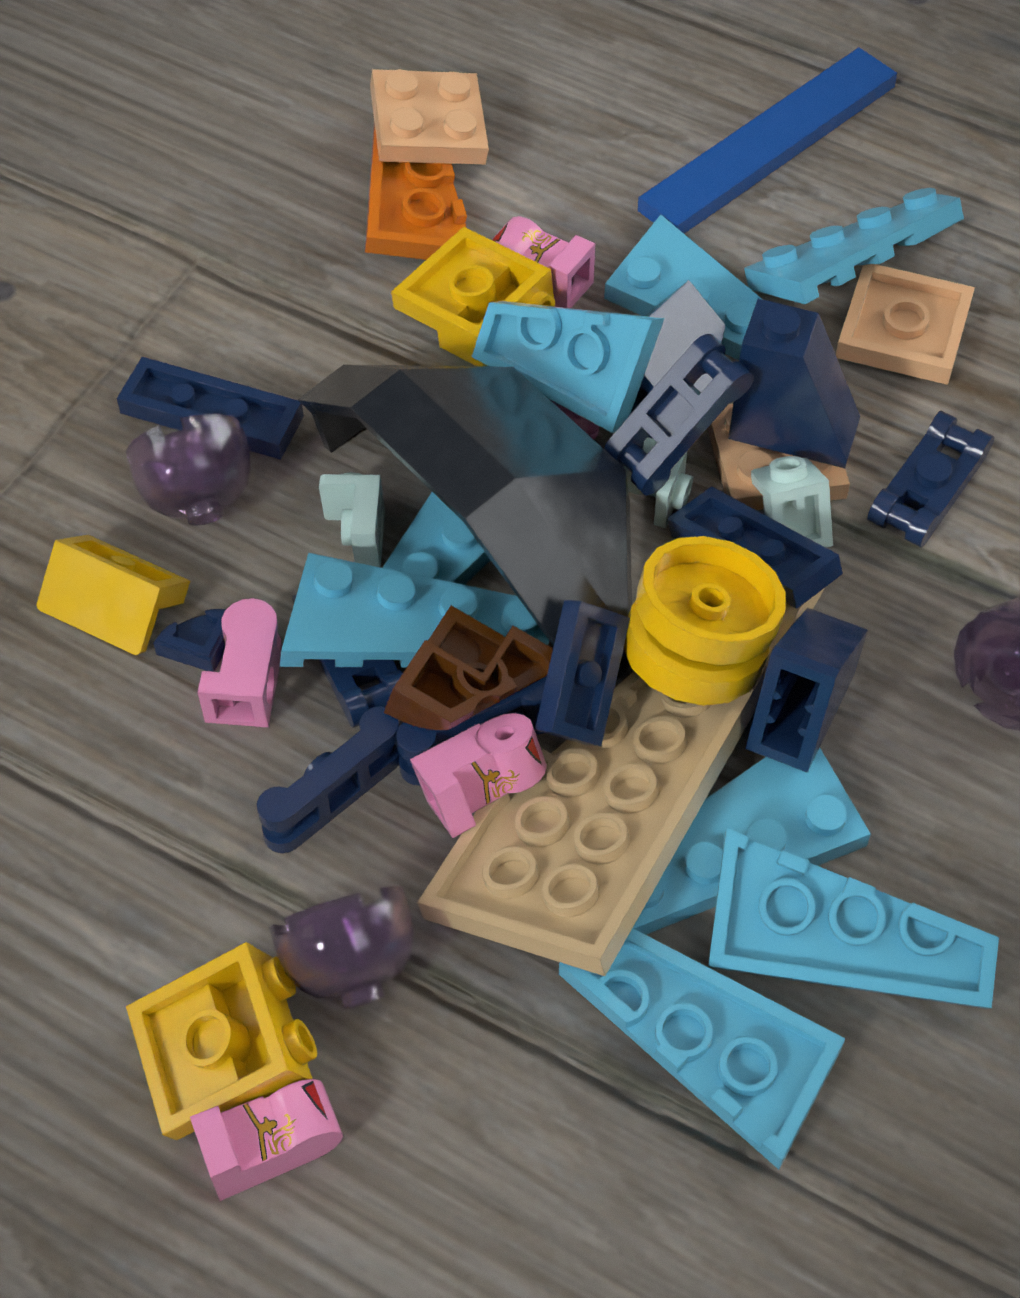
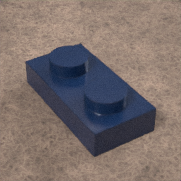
[535,600,630,747]

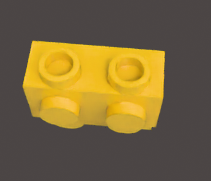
[391,227,555,366]
[126,942,317,1140]

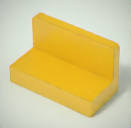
[36,535,190,655]

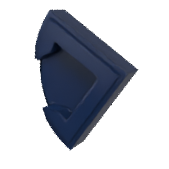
[153,609,226,672]

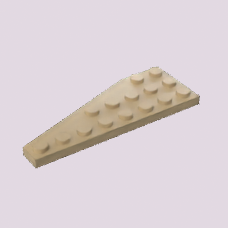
[417,588,825,976]

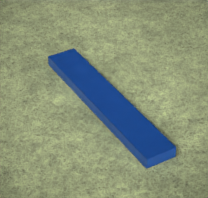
[638,47,897,234]

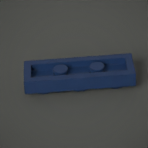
[116,357,304,460]
[667,486,843,609]

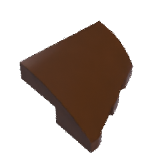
[384,605,553,730]

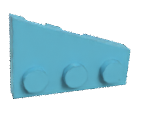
[604,215,762,360]
[472,301,665,433]

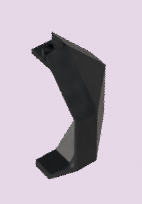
[298,364,632,680]

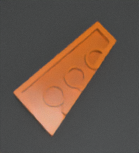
[365,122,467,260]

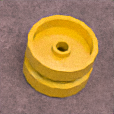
[623,536,786,706]

